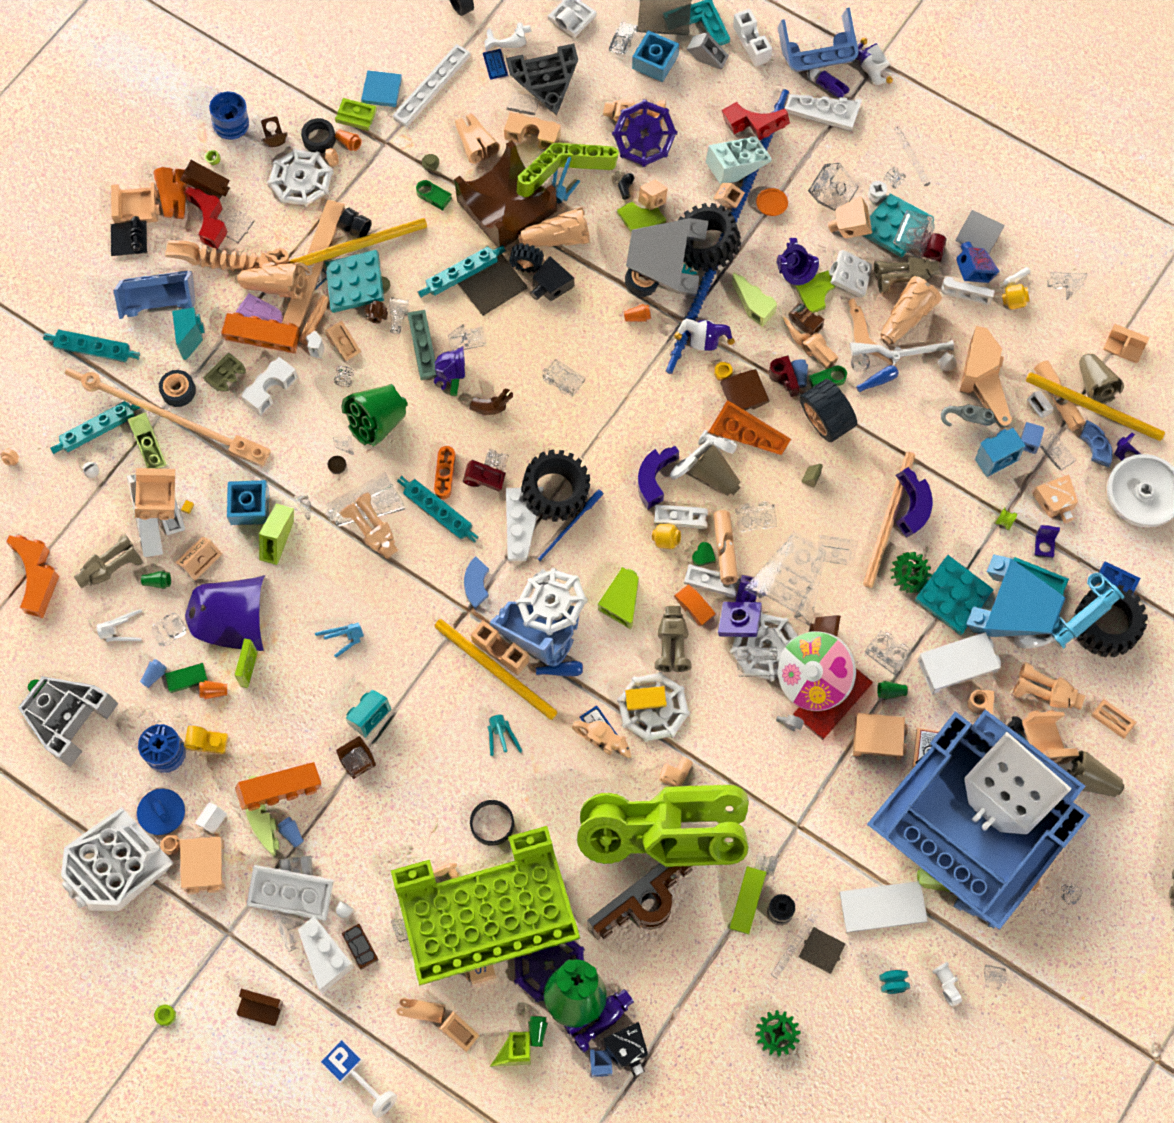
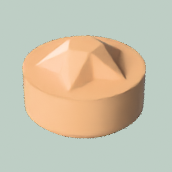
[325,148,339,167]

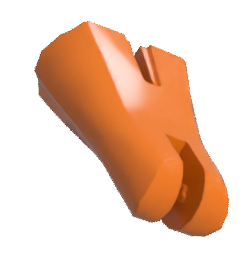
[153,167,187,219]

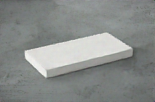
[246,865,334,921]
[839,881,928,933]

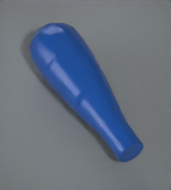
[856,365,899,393]
[536,661,583,676]

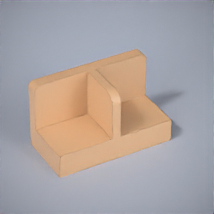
[1103,324,1150,363]

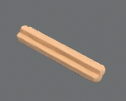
[299,295,329,345]

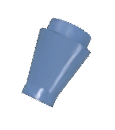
[791,359,808,388]
[139,659,167,688]
[277,817,304,848]

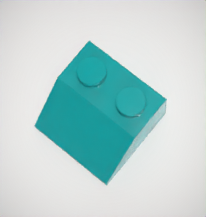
[172,307,205,360]
[346,689,392,738]

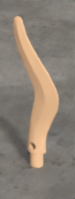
[848,299,896,366]

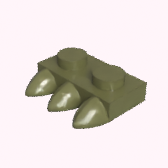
[203,352,246,392]

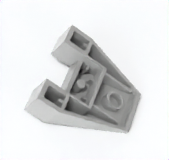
[626,218,708,296]
[18,676,119,767]

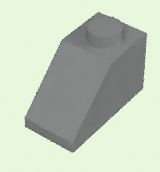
[687,32,729,69]

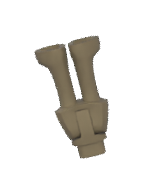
[873,257,940,293]
[74,534,144,589]
[655,606,692,672]

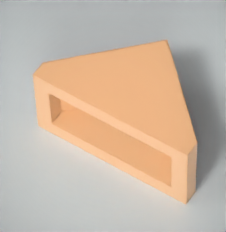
[440,1012,480,1052]

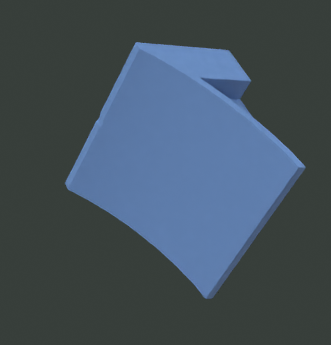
[867,709,1090,930]

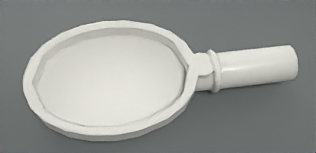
[670,440,713,480]

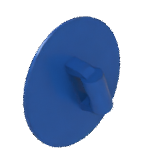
[137,789,185,835]

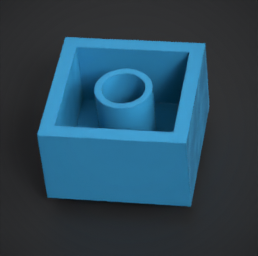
[632,30,679,82]
[975,428,1026,477]
[227,480,269,525]

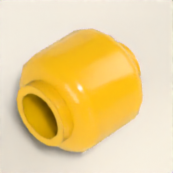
[1002,284,1030,310]
[652,524,681,549]

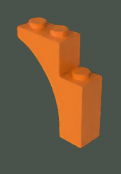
[6,535,59,618]

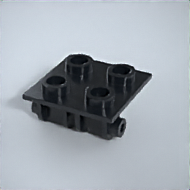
[110,216,147,256]

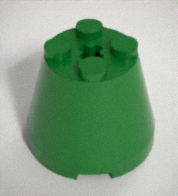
[341,384,408,447]
[544,960,607,1028]

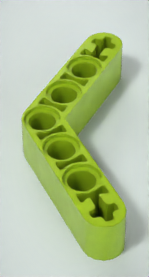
[517,143,619,197]

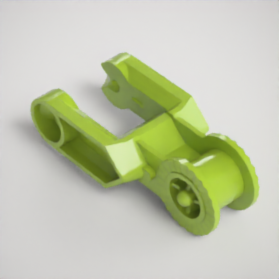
[577,785,749,867]

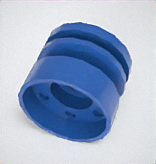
[209,91,249,140]
[138,724,186,773]

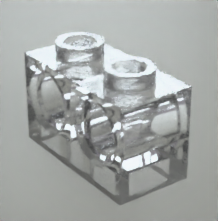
[865,630,912,676]

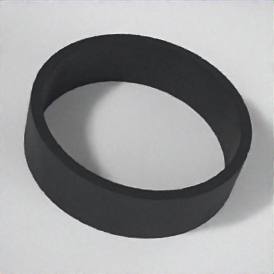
[470,800,514,846]

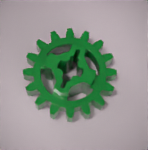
[890,552,932,594]
[755,1010,801,1057]

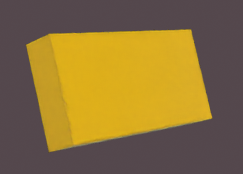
[625,686,667,711]

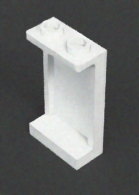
[917,632,1001,695]

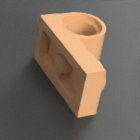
[325,320,361,362]
[967,690,995,718]

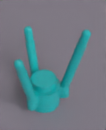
[487,714,523,756]

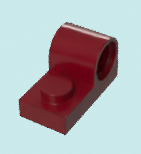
[907,233,947,262]
[769,355,799,397]
[463,460,506,492]

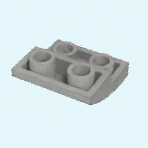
[955,210,1005,254]

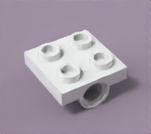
[548,0,597,38]
[829,249,872,298]

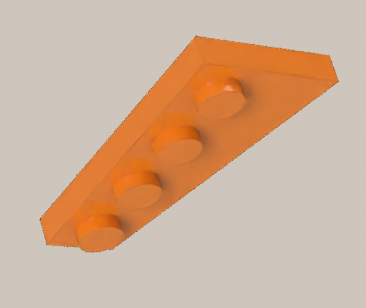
[708,400,792,455]

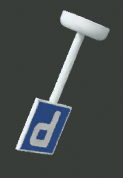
[320,1039,397,1118]

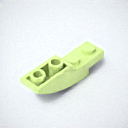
[245,776,280,857]

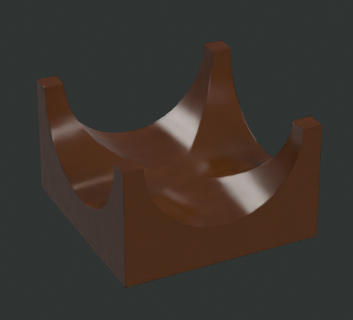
[454,140,557,248]

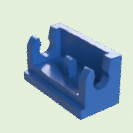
[1099,561,1141,596]

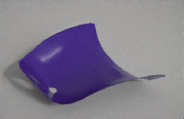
[185,575,266,651]

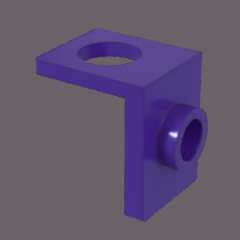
[1114,432,1141,461]
[1034,525,1060,558]
[736,575,761,602]

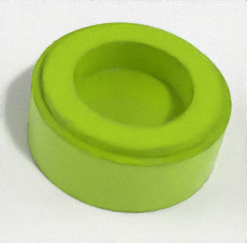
[154,1004,176,1026]

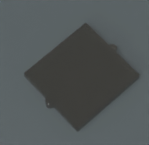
[799,927,845,974]

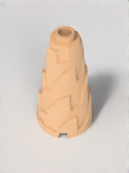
[518,207,590,247]
[237,262,310,300]
[880,276,942,345]

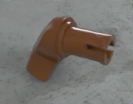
[469,388,513,415]

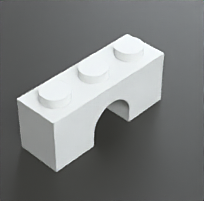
[733,8,772,67]
[241,357,298,416]

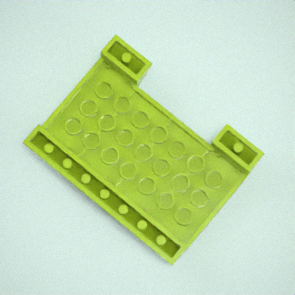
[390,826,580,986]

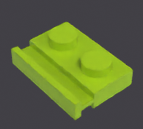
[335,98,377,131]

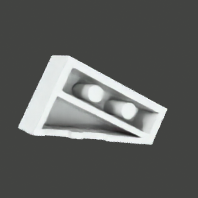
[298,916,354,994]

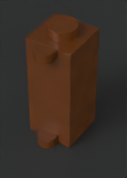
[180,159,230,199]

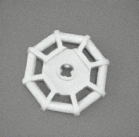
[267,148,334,207]
[516,568,588,635]
[730,612,798,682]
[617,672,690,742]

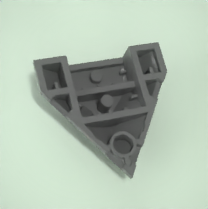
[506,43,578,116]

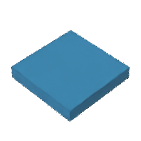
[361,70,402,107]

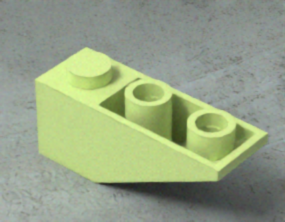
[732,272,777,327]
[128,412,167,469]

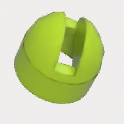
[205,150,221,165]

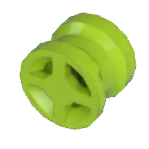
[995,507,1018,531]

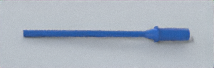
[538,489,604,561]

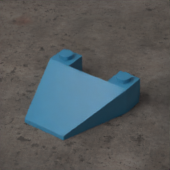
[967,554,1065,637]

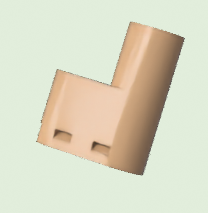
[659,757,693,787]

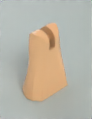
[455,113,500,164]

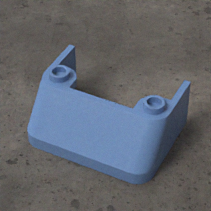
[777,7,858,72]
[113,271,195,319]

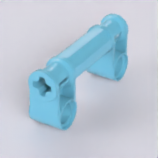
[1051,573,1124,649]

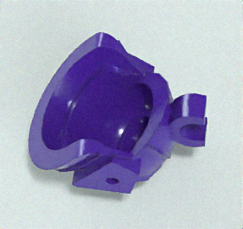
[776,238,819,285]
[434,346,465,390]

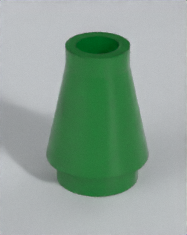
[141,570,171,589]
[877,681,908,700]
[528,1016,548,1047]

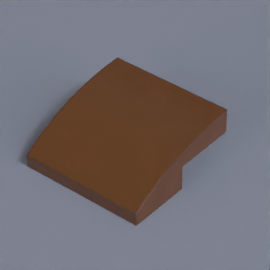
[720,369,770,411]

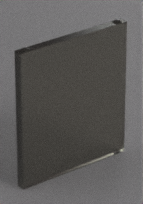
[636,0,692,35]
[458,254,527,316]

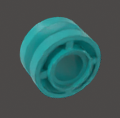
[879,970,911,994]

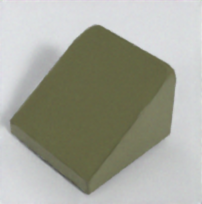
[802,463,823,488]

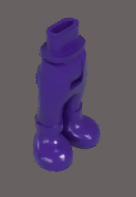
[563,989,634,1053]

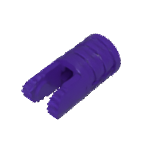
[816,70,850,98]

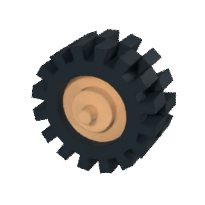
[509,243,544,273]

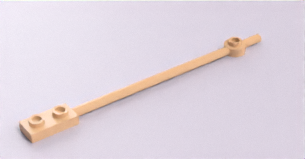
[65,368,271,468]

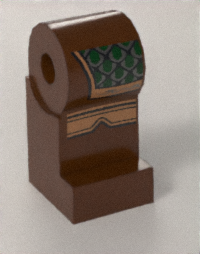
[788,303,825,336]

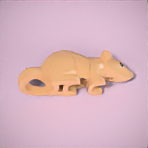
[572,721,631,758]

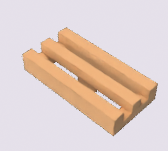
[1091,699,1136,739]

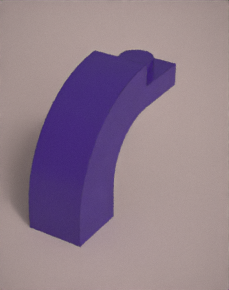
[638,446,679,510]
[895,467,933,538]

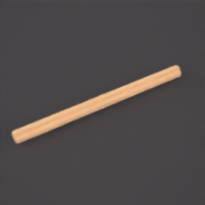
[863,452,916,588]

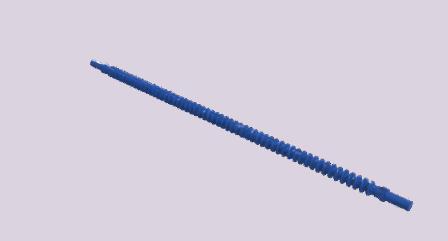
[666,89,789,374]

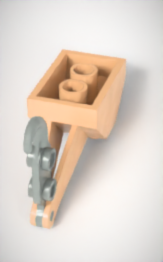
[940,326,1012,429]

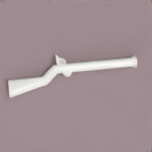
[849,340,954,366]

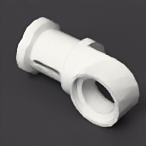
[698,430,738,454]
[932,962,962,1007]

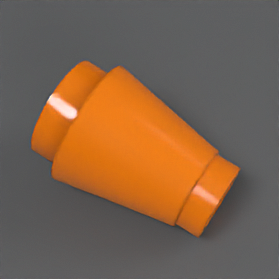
[335,129,362,151]
[624,304,651,322]
[199,680,227,700]

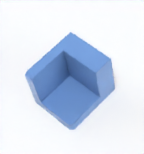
[1021,422,1044,454]
[590,1049,612,1077]

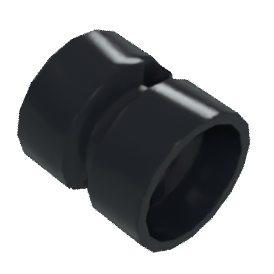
[338,207,372,238]
[767,894,795,926]

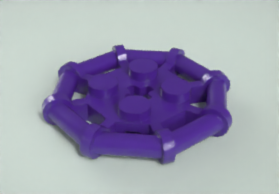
[612,99,678,167]
[514,941,585,1003]

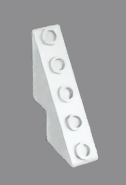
[126,474,163,557]

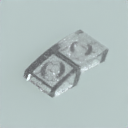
[609,22,638,54]

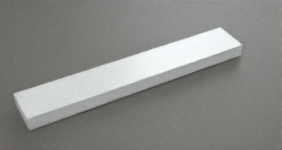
[392,44,471,128]

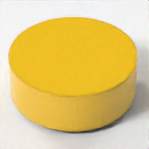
[714,362,733,381]

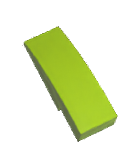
[729,866,766,935]

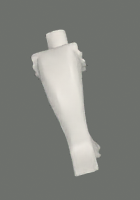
[484,22,532,51]
[1014,634,1061,649]

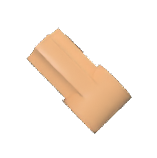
[801,332,839,369]

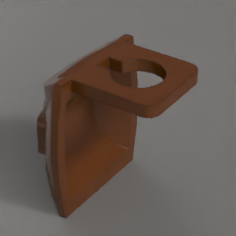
[261,116,288,147]
[336,736,376,779]

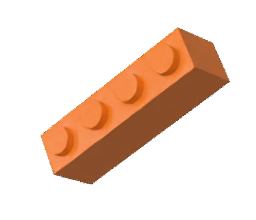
[221,312,301,354]
[235,762,322,811]

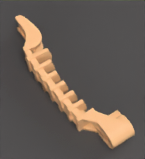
[165,240,290,271]

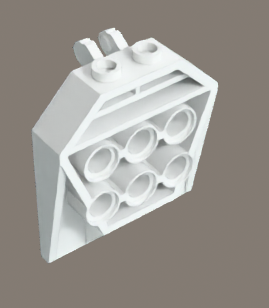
[964,732,1071,834]
[61,807,174,911]

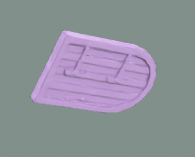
[236,293,283,323]

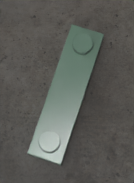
[407,309,437,381]

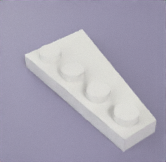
[785,94,862,131]
[506,487,544,561]

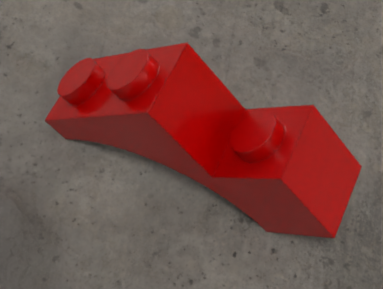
[722,102,790,140]
[185,186,228,250]

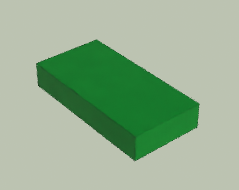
[165,663,208,693]

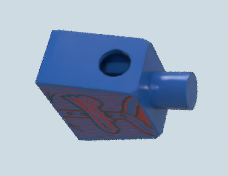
[956,241,1000,283]

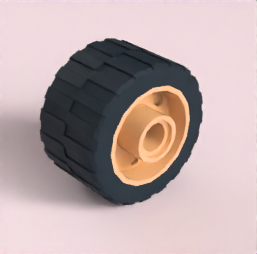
[800,379,858,443]

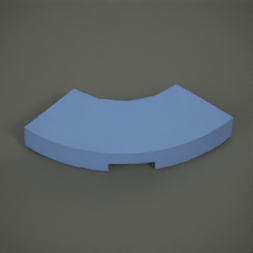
[1080,420,1112,467]
[464,556,489,609]

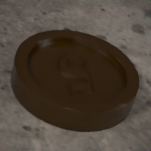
[327,455,347,474]

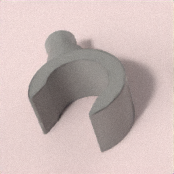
[776,715,804,731]

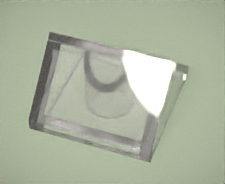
[893,210,935,258]

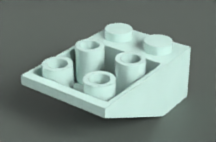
[705,136,772,185]

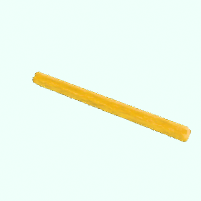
[290,218,427,266]
[1025,372,1165,441]
[434,619,557,720]

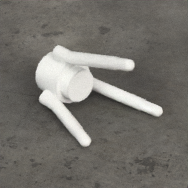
[97,609,142,642]

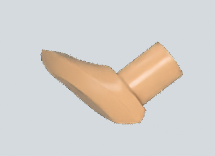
[783,317,810,345]
[433,863,460,879]

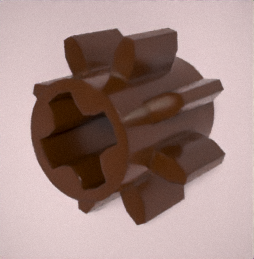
[365,301,388,324]

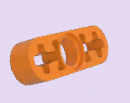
[434,446,455,499]

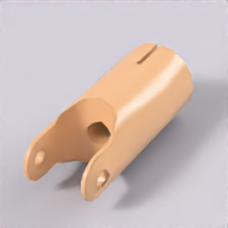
[396,998,445,1024]

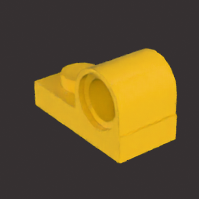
[184,726,228,754]

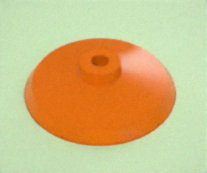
[756,188,788,216]

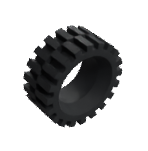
[678,203,741,272]
[521,449,590,522]
[1073,585,1148,657]

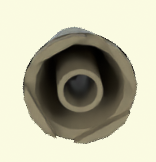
[1079,353,1124,404]
[689,445,741,496]
[1067,750,1124,797]

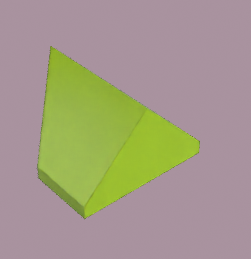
[490,1031,531,1067]

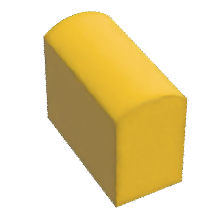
[181,500,194,515]

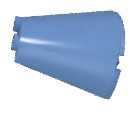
[490,601,579,666]

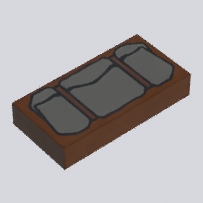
[341,923,379,970]

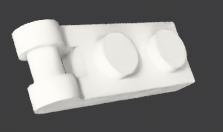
[941,277,995,305]
[654,505,708,530]
[684,564,741,598]

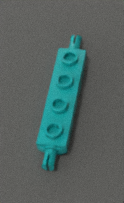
[417,245,506,298]
[43,329,140,363]
[50,401,140,454]
[397,476,479,543]

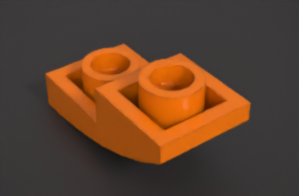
[674,584,716,626]

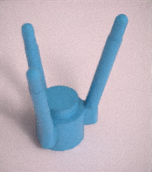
[552,157,580,203]
[315,622,364,657]

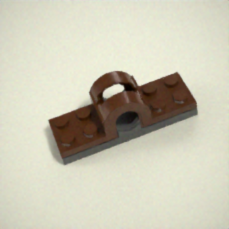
[587,863,693,940]

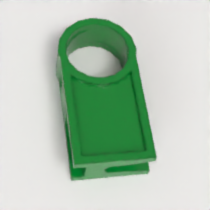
[416,180,452,211]
[808,365,847,388]

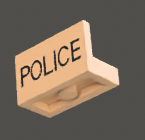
[175,537,222,580]

